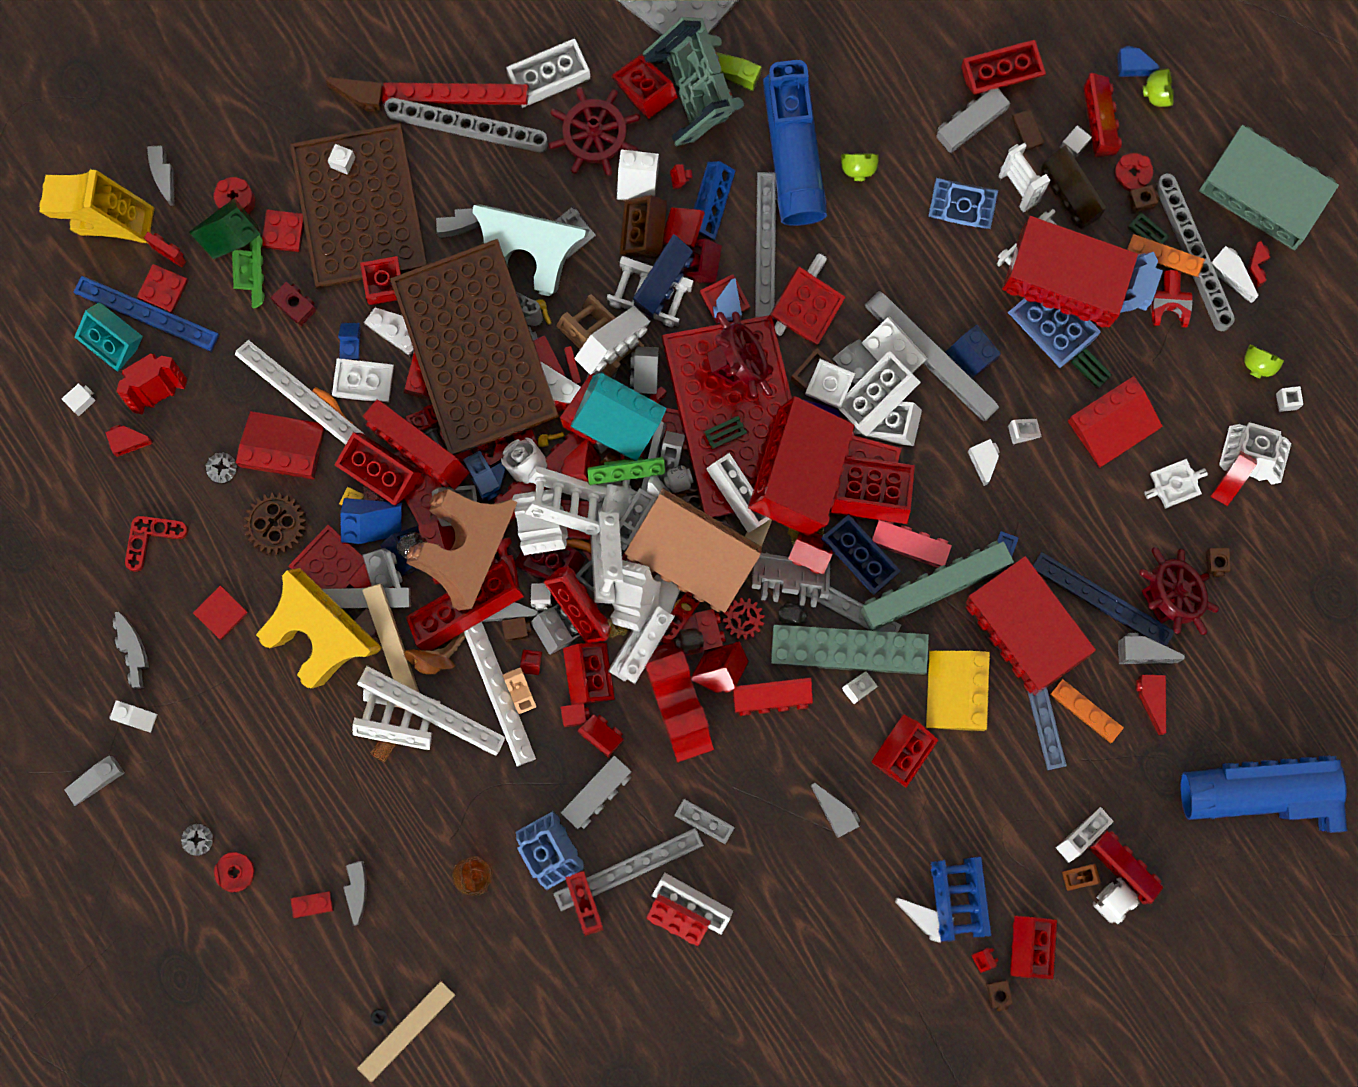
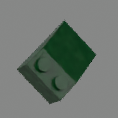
[189,198,261,259]

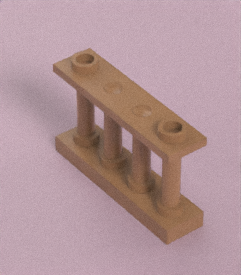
[556,294,644,378]

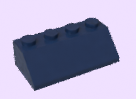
[633,234,694,319]
[821,514,901,595]

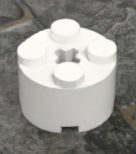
[501,438,547,484]
[1093,878,1139,924]

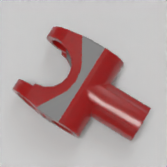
[1151,270,1192,328]

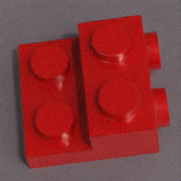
[676,609,726,657]

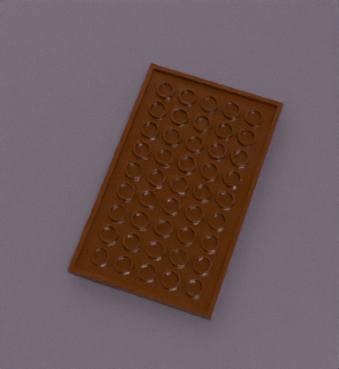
[390,239,559,455]

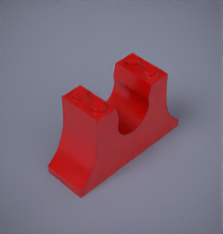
[645,640,714,763]

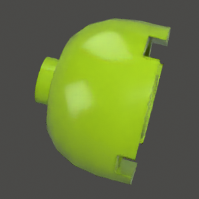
[1143,69,1173,107]
[841,154,879,181]
[1244,344,1285,379]

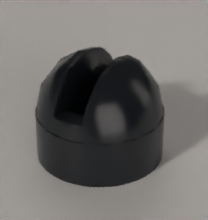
[371,1009,387,1026]

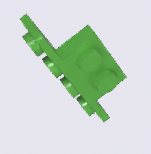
[232,235,264,308]
[587,457,665,485]

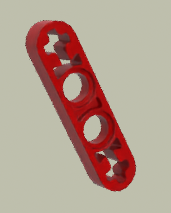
[660,591,700,644]

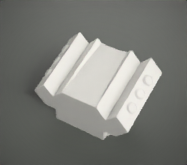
[1219,422,1291,484]
[512,489,568,555]
[611,560,661,631]

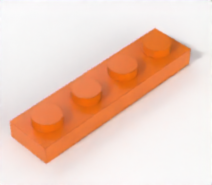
[1127,234,1205,277]
[1050,679,1124,743]

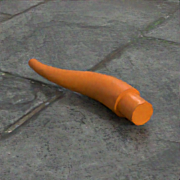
[312,387,353,424]
[566,538,592,554]

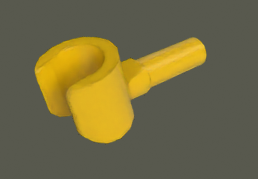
[536,299,552,325]
[538,432,564,447]

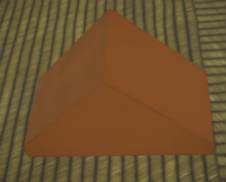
[1062,864,1101,891]

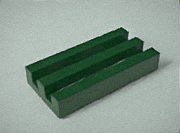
[1128,212,1169,244]
[1071,348,1112,389]
[704,416,747,450]

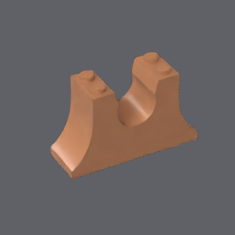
[406,489,518,610]

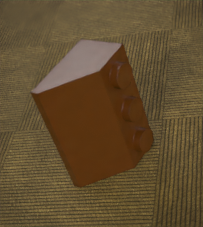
[620,195,667,258]

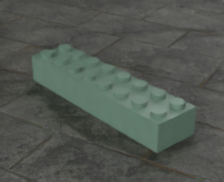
[861,541,1014,631]
[771,625,929,675]

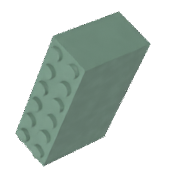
[1199,125,1339,251]

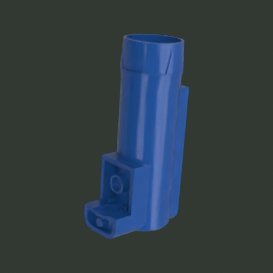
[763,60,827,226]
[1181,755,1347,832]

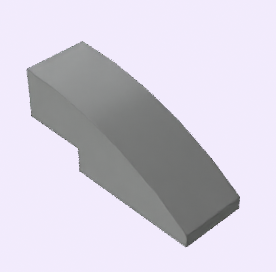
[147,146,174,206]
[436,209,480,238]
[344,861,367,925]

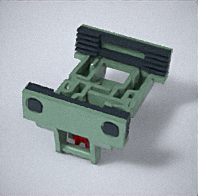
[643,17,744,146]

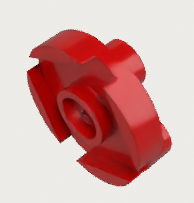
[1114,153,1153,191]
[214,853,255,892]

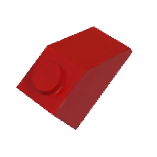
[105,425,153,457]

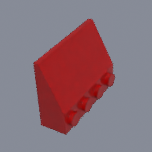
[1068,376,1163,468]
[236,411,325,480]
[831,456,915,524]

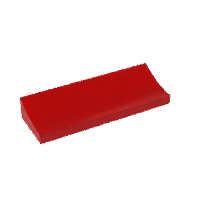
[406,560,524,651]

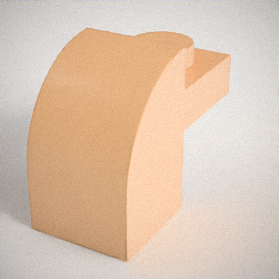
[503,668,536,714]

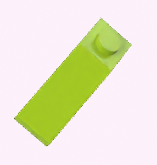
[717,53,761,90]

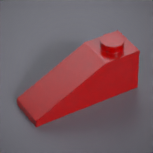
[1136,675,1166,735]
[565,871,603,936]

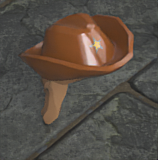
[404,632,466,675]

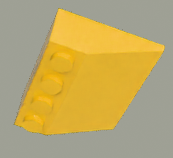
[926,651,990,731]

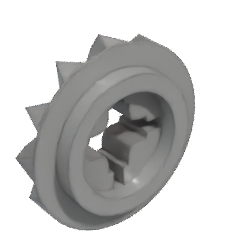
[206,452,237,483]
[181,824,213,856]

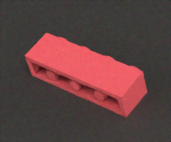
[872,520,952,568]

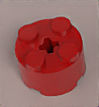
[214,177,255,214]

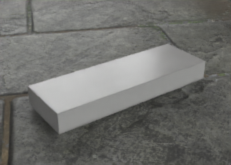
[674,799,735,844]

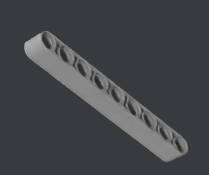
[385,98,548,152]
[1156,174,1235,331]
[865,291,999,421]

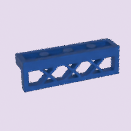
[694,161,735,240]

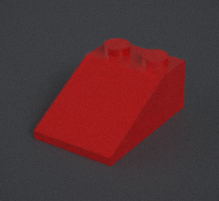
[612,55,678,119]

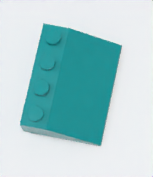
[570,373,667,461]

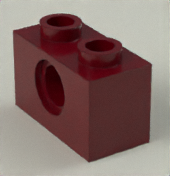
[271,282,316,327]

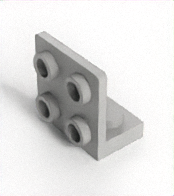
[362,548,402,589]

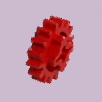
[723,598,765,640]

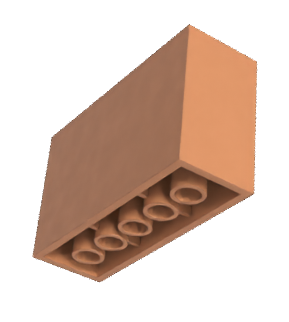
[625,488,762,613]

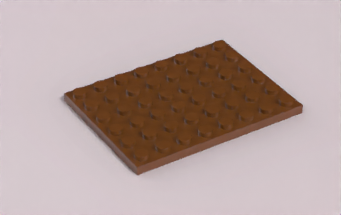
[290,123,427,288]

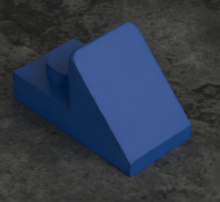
[338,323,360,361]

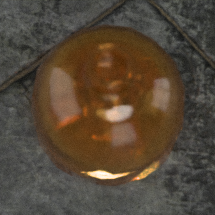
[452,856,492,896]

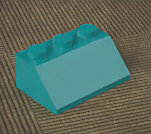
[75,302,143,372]

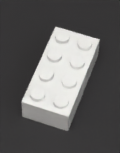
[506,38,590,108]
[574,306,650,375]
[839,351,921,436]

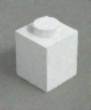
[1060,126,1092,158]
[328,144,355,174]
[62,383,96,416]
[1276,386,1303,412]

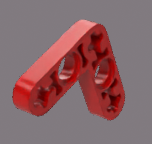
[125,516,188,572]

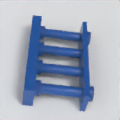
[931,857,991,941]

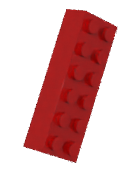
[362,399,469,490]

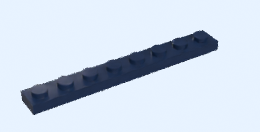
[1033,552,1174,646]

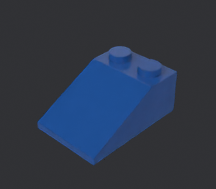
[341,498,402,544]

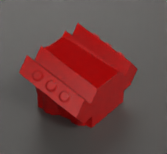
[116,354,187,415]

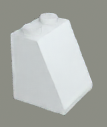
[617,149,659,200]

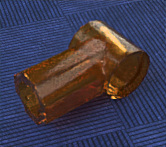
[370,725,397,763]

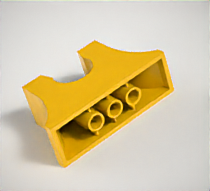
[39,170,154,243]
[256,568,382,689]

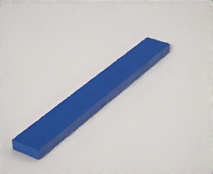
[74,275,219,352]

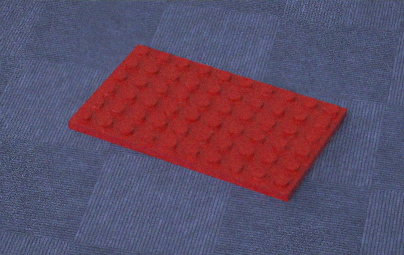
[661,315,792,518]

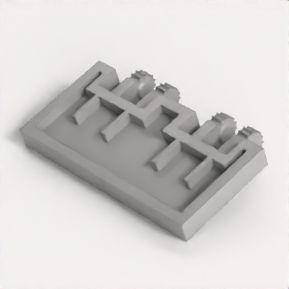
[752,553,830,607]

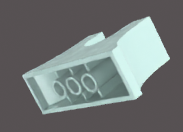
[472,204,590,296]

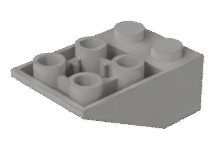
[530,604,581,655]

